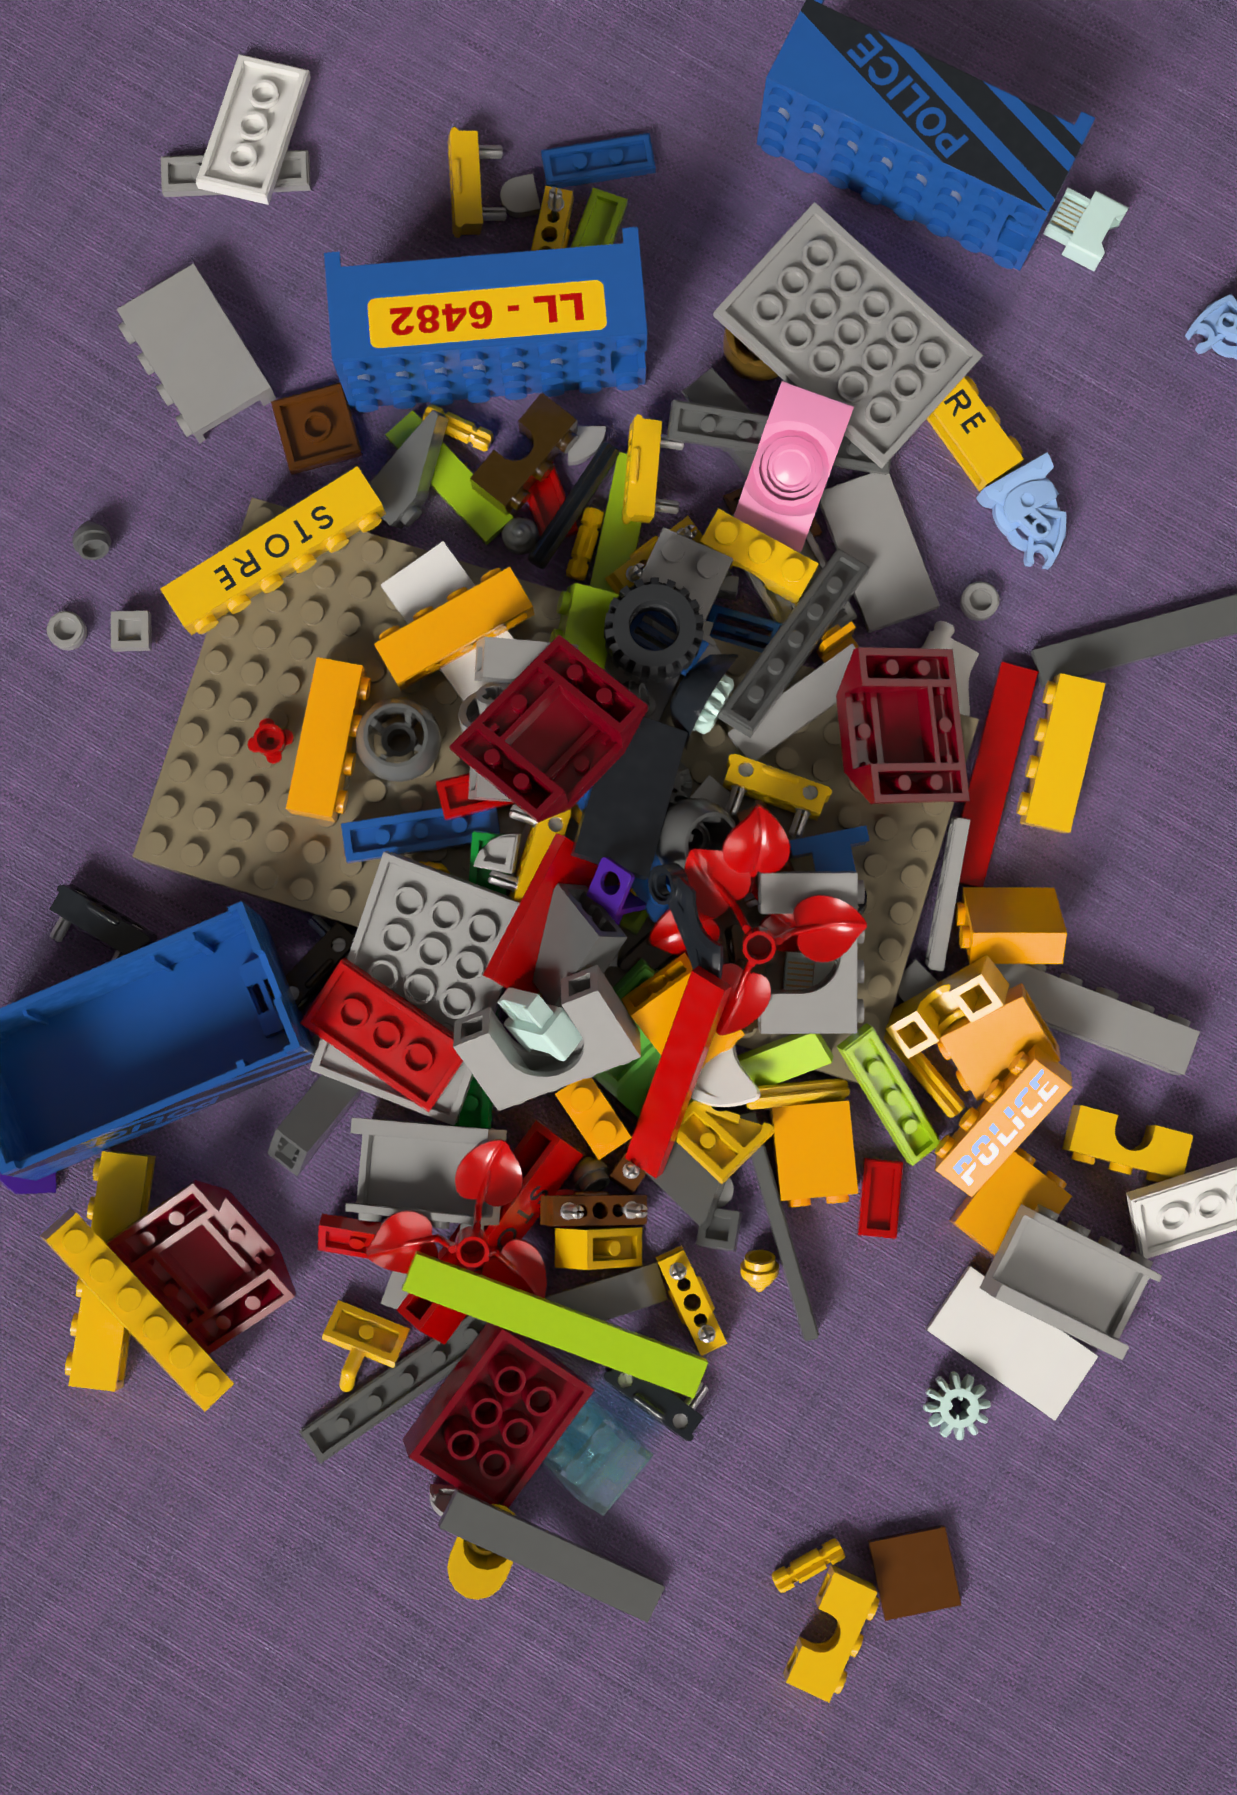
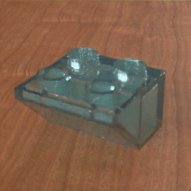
[543,1397,654,1516]

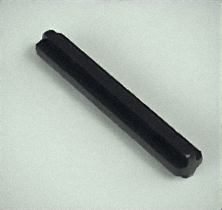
[528,442,619,569]

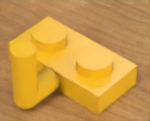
[322,1300,410,1392]

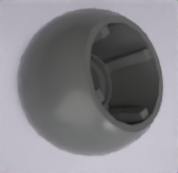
[356,697,441,782]
[656,798,736,869]

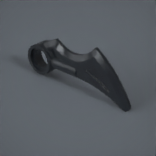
[648,863,723,979]

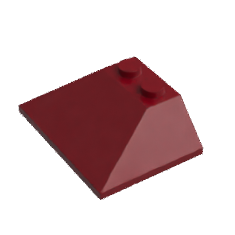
[449,635,648,823]
[836,647,970,804]
[106,1180,296,1355]

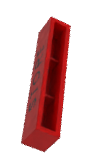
[397,1120,583,1345]

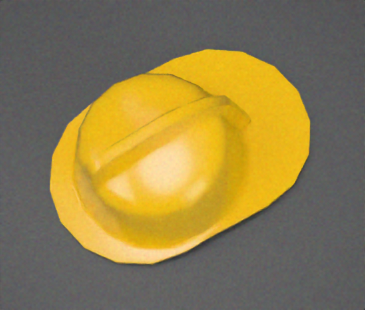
[447,1504,516,1600]

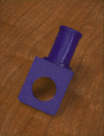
[586,857,647,926]

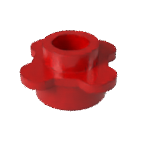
[248,718,294,764]

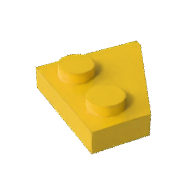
[675,1100,775,1184]

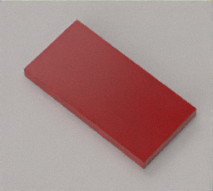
[483,833,609,999]
[300,958,463,1113]

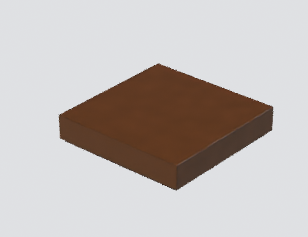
[270,382,363,475]
[868,1525,961,1621]

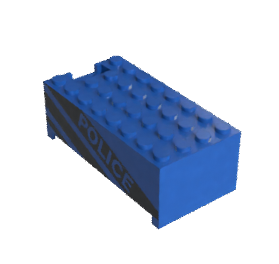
[756,0,1095,271]
[0,901,317,1181]

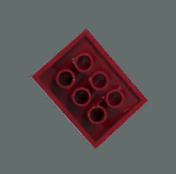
[402,1323,595,1508]

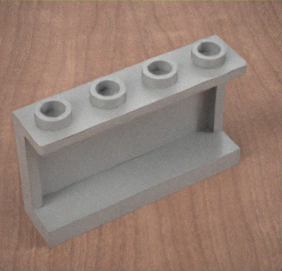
[117,263,276,444]
[345,1118,507,1231]
[980,1204,1163,1360]

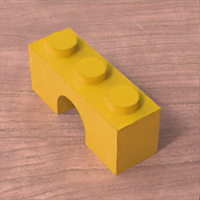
[700,508,819,605]
[885,955,1010,1058]
[1062,1105,1193,1183]
[783,1564,880,1703]

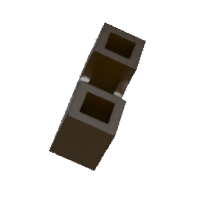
[470,392,578,516]

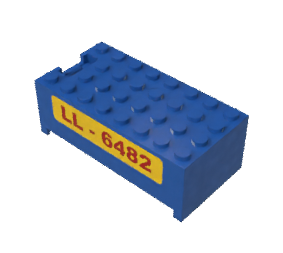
[324,227,647,412]

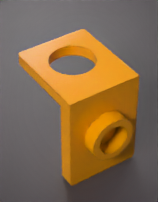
[817,621,859,663]

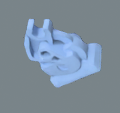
[1185,294,1237,360]
[976,452,1067,570]

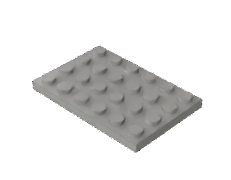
[713,202,983,469]
[310,851,520,1126]

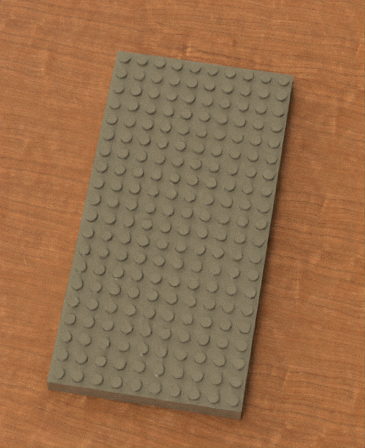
[132,497,979,1084]

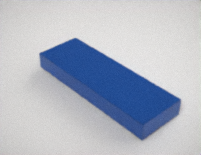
[541,133,656,188]

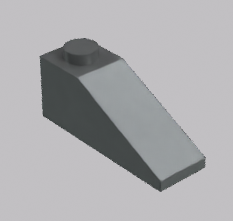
[369,410,449,529]

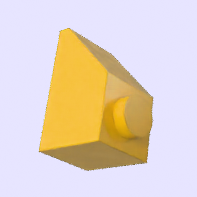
[555,1227,642,1270]

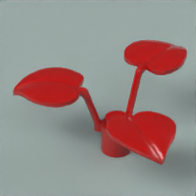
[649,804,800,957]
[684,848,867,1036]
[366,1139,547,1298]

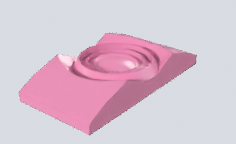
[734,381,854,552]

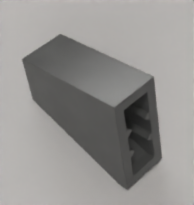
[532,883,628,1009]
[267,1075,361,1176]
[645,1108,726,1230]

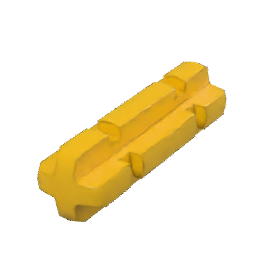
[422,404,494,451]
[566,507,604,581]
[771,1539,845,1593]

